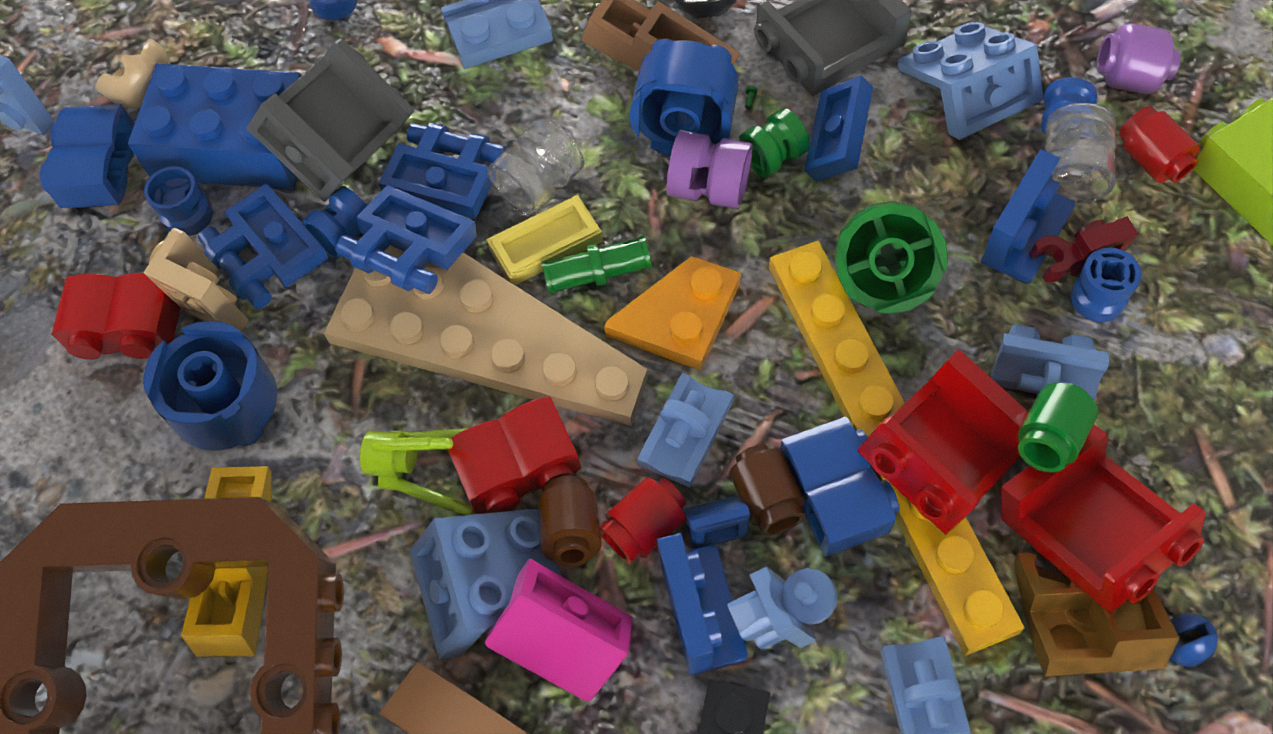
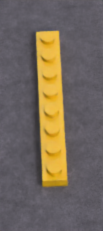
[769,240,1025,656]

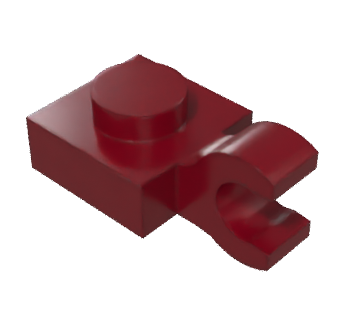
[1029,216,1138,282]

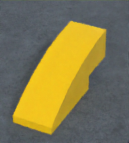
[181,466,271,657]

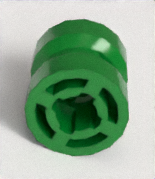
[739,108,810,178]

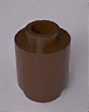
[729,444,805,536]
[538,475,601,567]

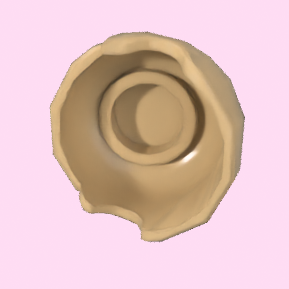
[94,39,170,109]

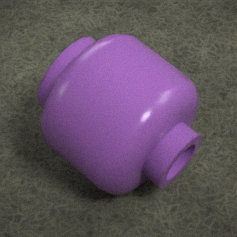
[1097,23,1181,94]

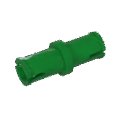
[541,235,652,295]

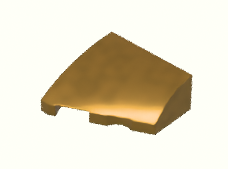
[1014,552,1179,677]

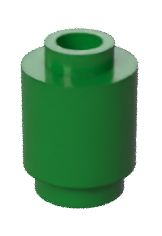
[1018,383,1098,473]

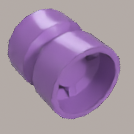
[666,130,753,210]

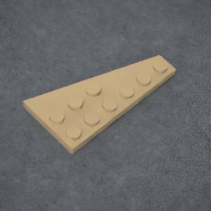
[324,245,648,426]

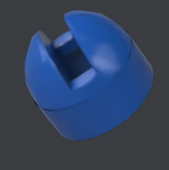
[1170,613,1219,666]

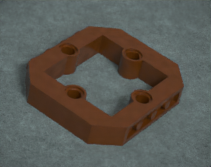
[0,497,344,734]

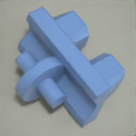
[991,324,1109,401]
[637,373,734,488]
[727,566,838,650]
[880,636,971,734]

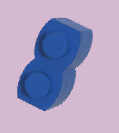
[40,104,134,208]
[780,417,899,557]

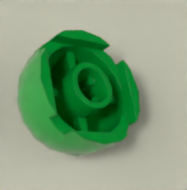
[834,201,948,314]

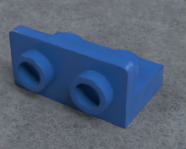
[981,149,1075,284]
[657,533,748,676]

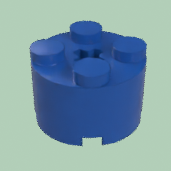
[629,39,739,157]
[143,321,277,450]

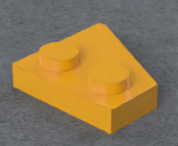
[604,256,741,371]

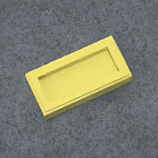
[486,195,603,285]

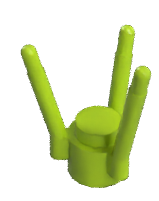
[360,428,475,516]

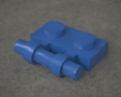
[378,123,507,219]
[198,183,329,309]
[336,185,477,294]

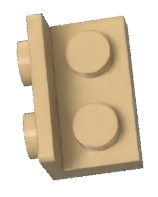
[143,228,249,332]

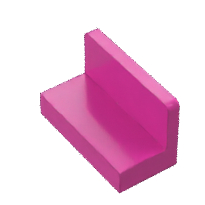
[485,558,633,701]

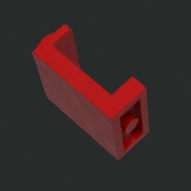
[857,349,1029,535]
[1001,424,1206,614]

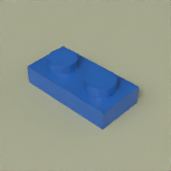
[804,75,873,182]

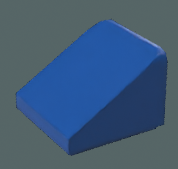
[683,496,750,549]

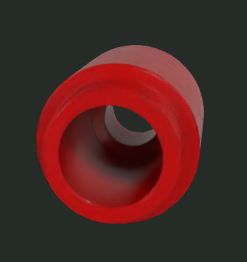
[1119,106,1200,183]
[600,477,686,564]

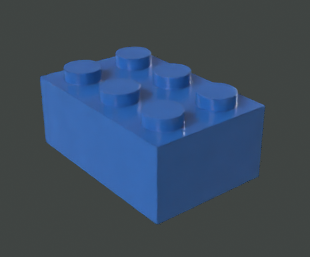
[128,63,301,190]

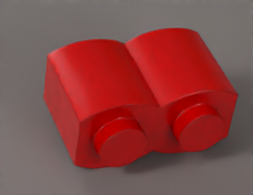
[51,273,180,360]
[448,396,582,514]

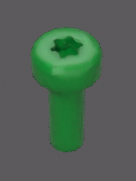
[745,86,757,109]

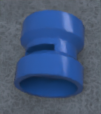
[144,166,213,236]
[302,186,367,259]
[1070,248,1142,322]

